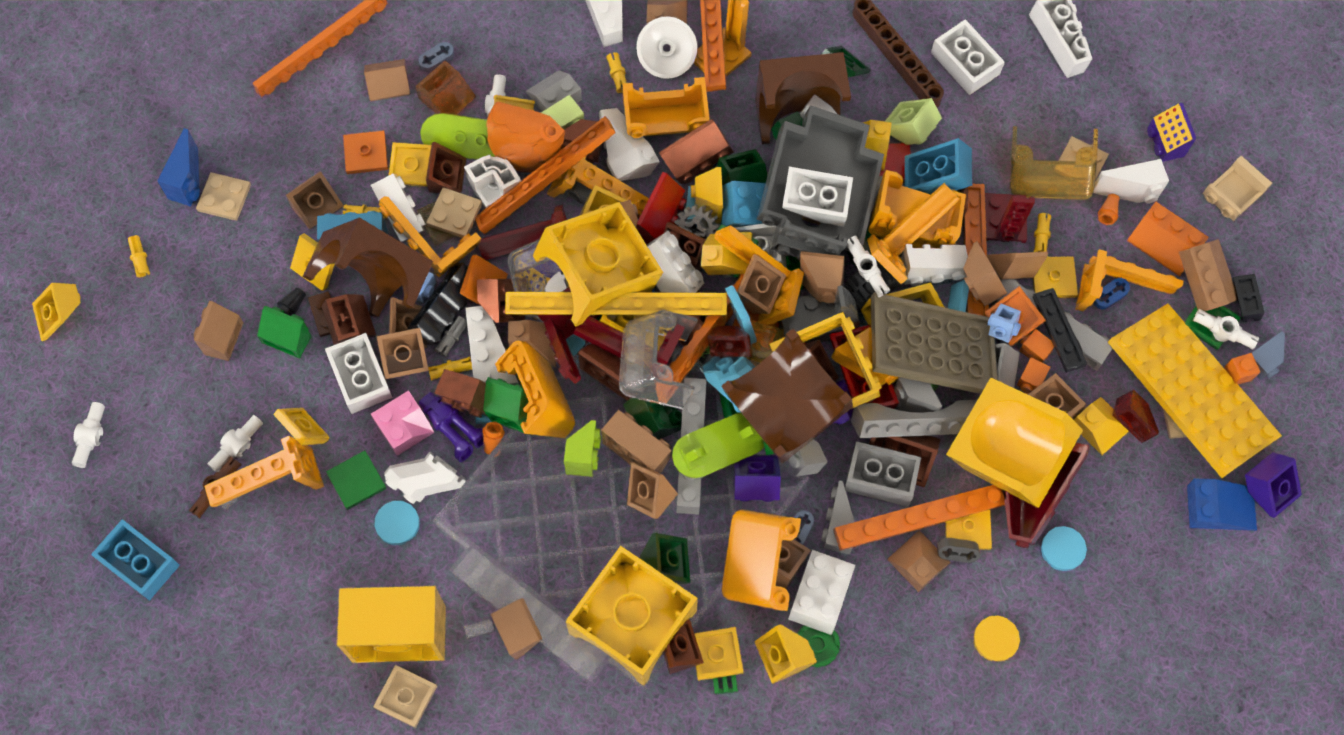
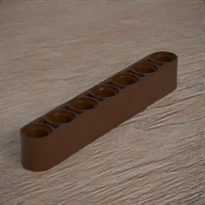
[852,0,944,108]

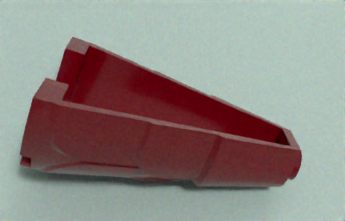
[1004,443,1090,548]

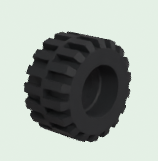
[844,259,898,313]

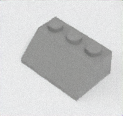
[845,441,921,507]

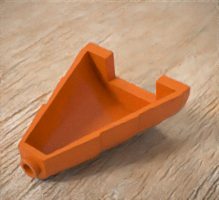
[486,102,565,172]

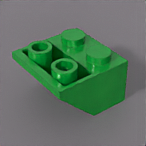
[257,306,312,358]
[483,377,529,433]

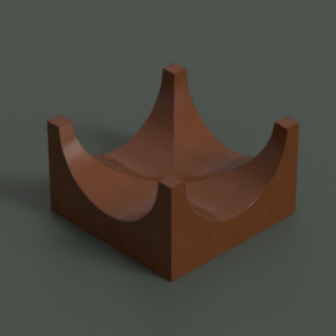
[755,52,851,144]
[302,217,433,317]
[721,328,853,464]

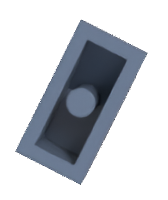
[1252,331,1285,380]

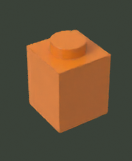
[1019,329,1055,363]
[1224,353,1260,385]
[1017,357,1050,394]

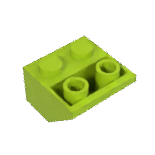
[564,420,601,477]

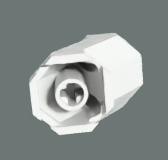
[384,452,466,504]

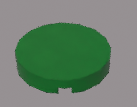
[797,625,840,668]

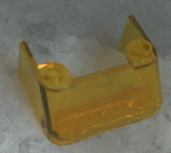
[1010,126,1098,200]

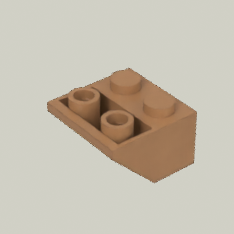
[194,301,243,361]

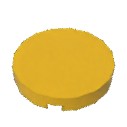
[974,616,1020,662]

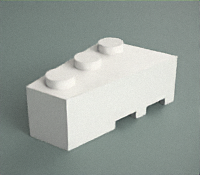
[585,0,623,47]
[371,174,426,242]
[901,244,968,286]

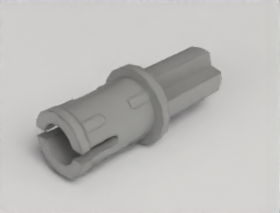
[435,316,467,357]

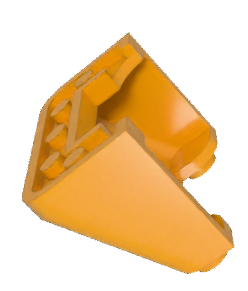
[622,77,710,138]
[868,170,966,249]
[495,340,575,438]
[722,510,801,611]

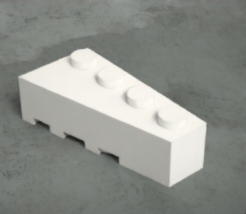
[1029,0,1092,78]
[466,306,518,385]

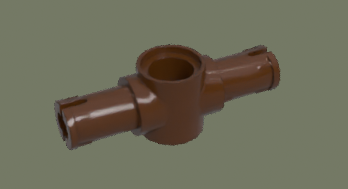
[188,457,242,519]

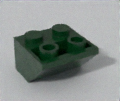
[717,149,768,185]
[623,390,682,440]

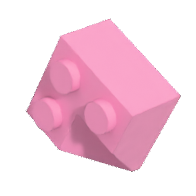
[371,390,435,456]

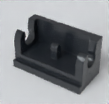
[1233,274,1265,322]

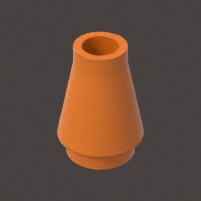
[1097,194,1120,225]
[482,422,505,455]

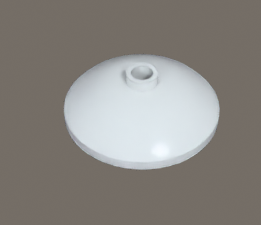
[637,17,697,78]

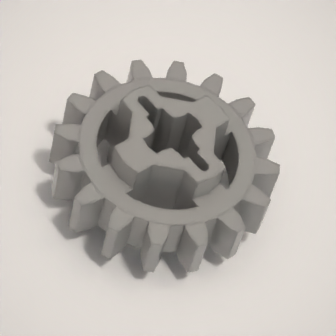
[674,204,720,240]

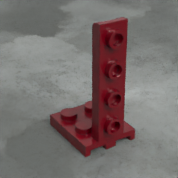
[985,193,1035,243]
[478,204,567,260]
[537,287,600,384]
[573,316,685,386]

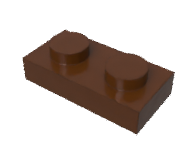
[308,291,331,337]

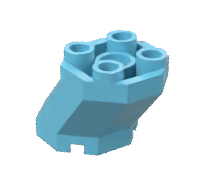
[703,350,756,412]

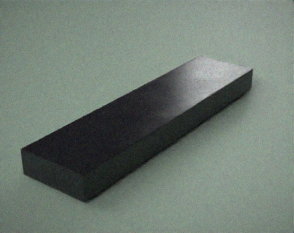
[1032,288,1087,373]

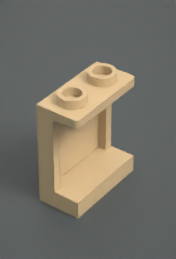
[1202,156,1272,221]

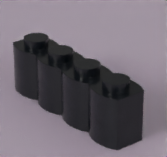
[407,263,468,345]

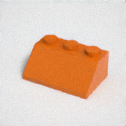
[1127,202,1209,277]

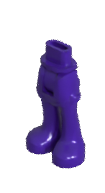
[419,392,484,463]

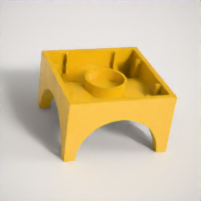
[532,202,663,327]
[565,546,698,686]

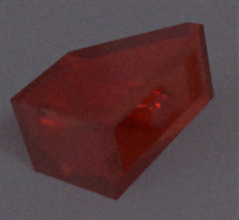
[707,326,753,357]
[1112,389,1159,443]

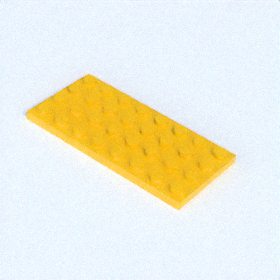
[1108,303,1282,478]

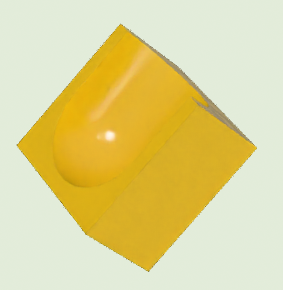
[946,378,1083,508]
[337,586,446,663]

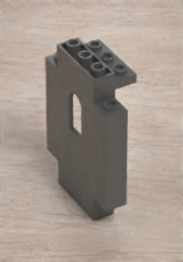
[756,106,884,261]

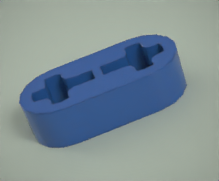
[1093,278,1130,310]

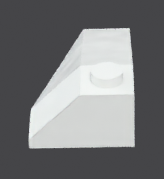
[599,108,660,181]

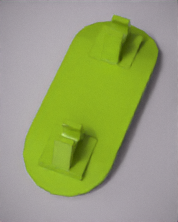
[420,113,495,160]
[672,412,764,479]

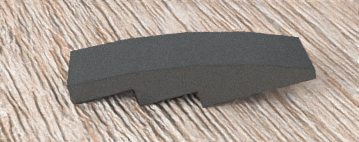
[834,286,860,328]

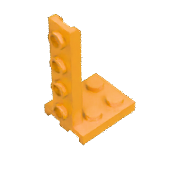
[693,0,752,77]
[547,155,649,218]
[867,183,959,284]
[379,196,482,277]
[715,225,804,326]
[1075,249,1184,311]
[205,436,324,507]

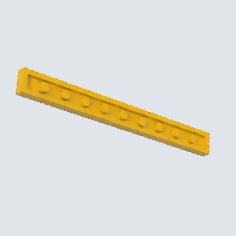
[505,292,727,315]

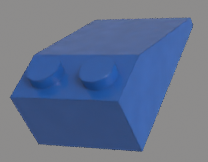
[157,128,200,207]
[1187,478,1257,531]

